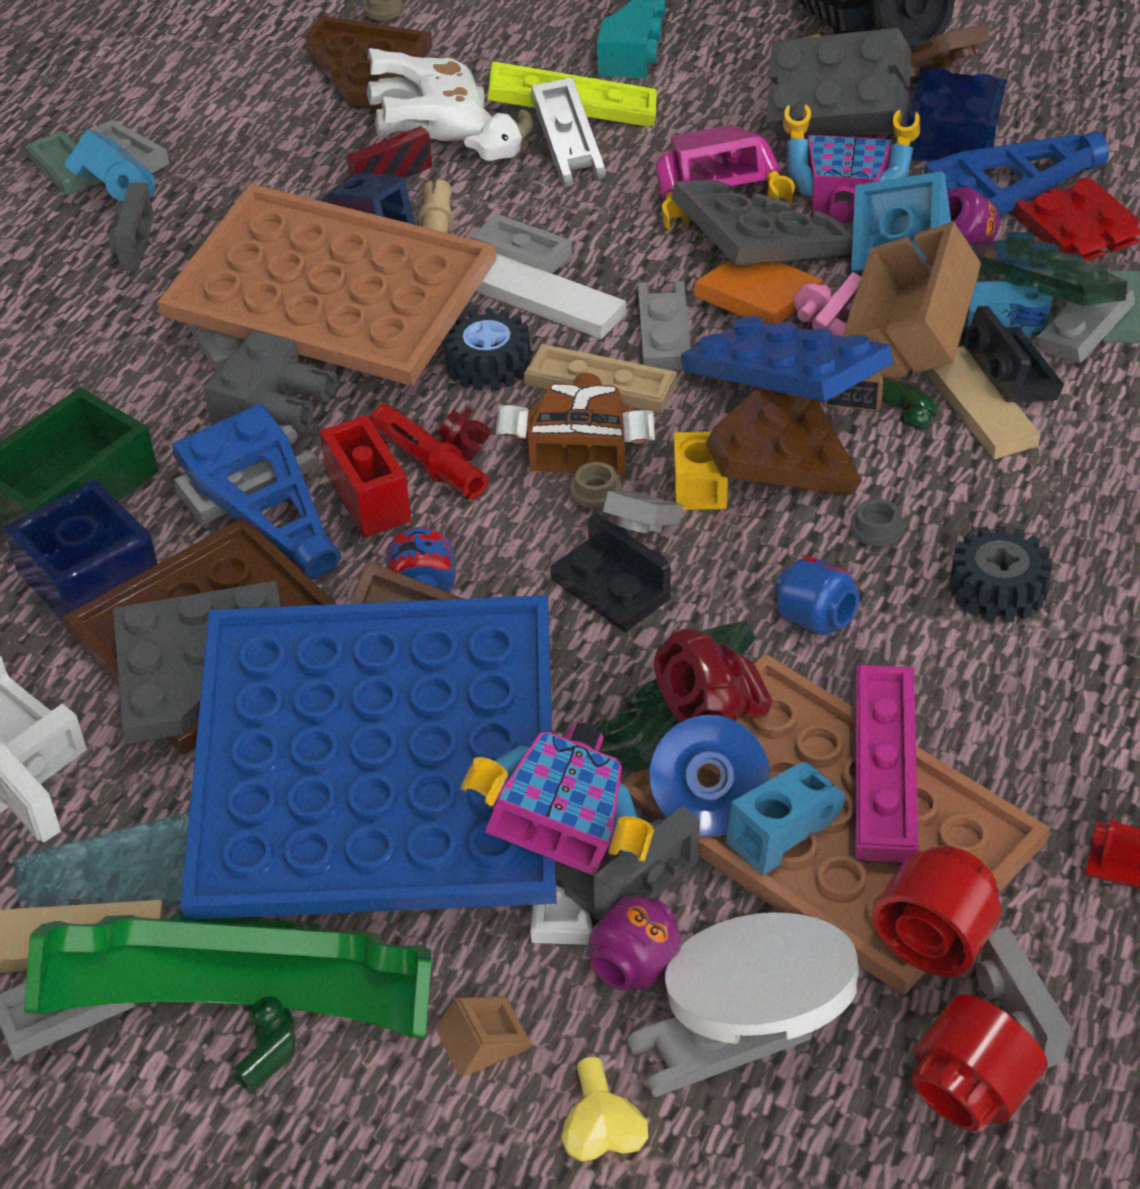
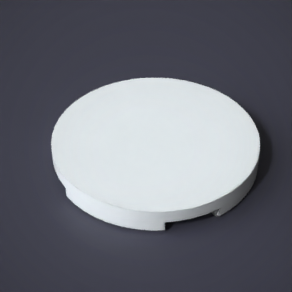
[665,912,859,1044]

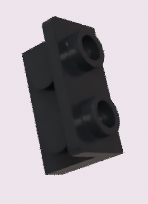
[550,513,671,633]

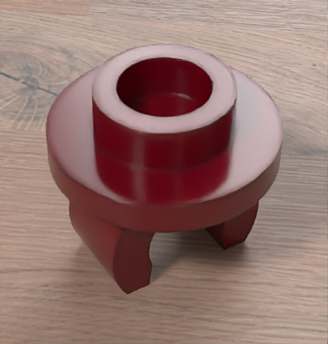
[436,407,492,461]

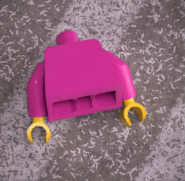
[656,126,795,230]

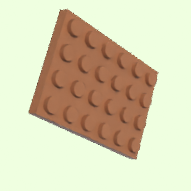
[157,183,497,386]
[620,654,1050,996]

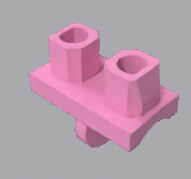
[794,272,861,336]

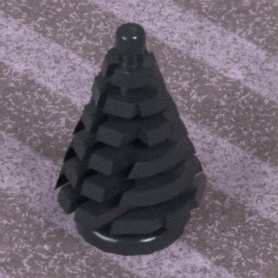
[797,0,955,53]

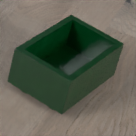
[0,387,159,556]

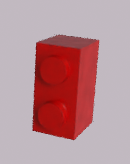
[320,415,412,538]

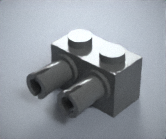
[204,330,337,432]

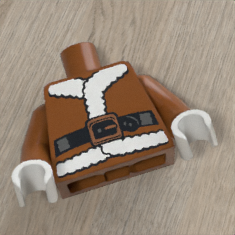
[496,373,655,475]

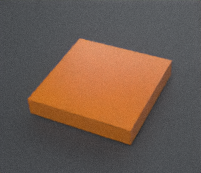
[694,260,824,324]

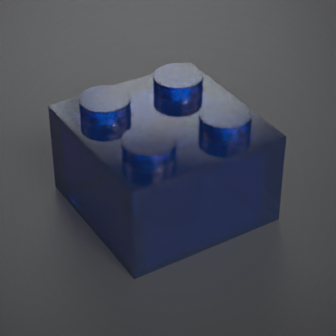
[907,69,1007,169]
[3,479,158,623]

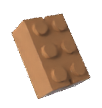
[843,221,981,380]

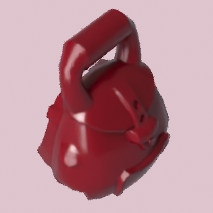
[653,629,773,723]

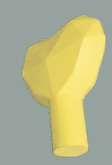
[561,1057,648,1162]

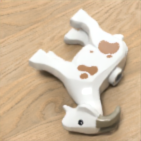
[367,48,533,161]

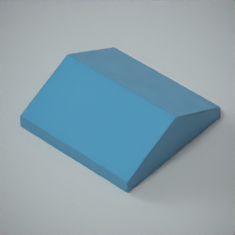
[851,171,951,274]

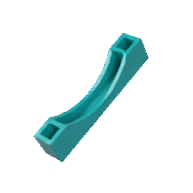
[597,0,666,78]

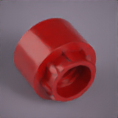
[872,846,1001,977]
[912,994,1048,1132]

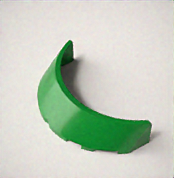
[24,914,431,1038]

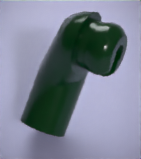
[882,377,937,430]
[231,997,296,1094]

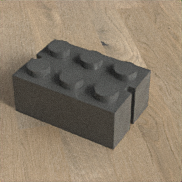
[766,28,911,142]

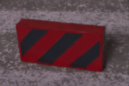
[347,126,432,178]

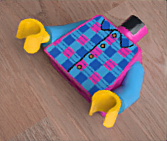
[783,105,920,223]
[460,723,654,876]

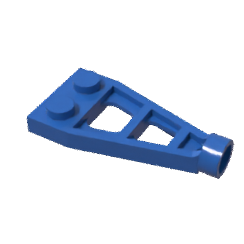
[924,131,1109,215]
[172,403,341,580]

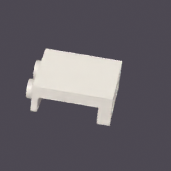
[0,656,87,813]

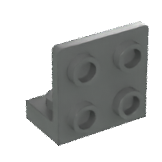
[556,803,700,922]

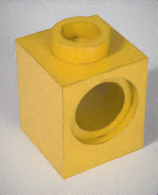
[674,431,728,510]

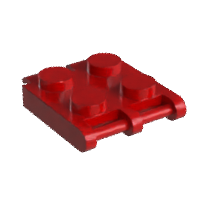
[1011,177,1140,264]

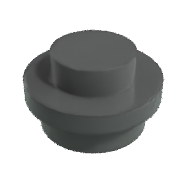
[850,498,904,546]

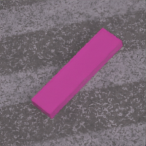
[855,665,919,862]

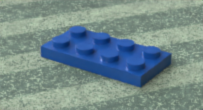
[681,316,893,402]

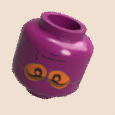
[947,187,1000,253]
[588,896,682,990]

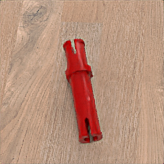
[370,403,489,499]

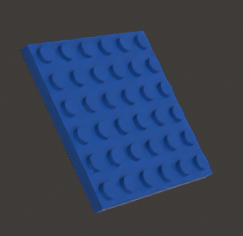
[181,595,557,919]

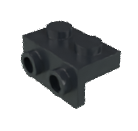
[964,306,1064,403]

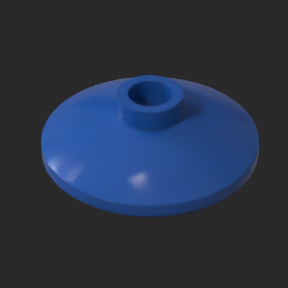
[649,715,770,836]

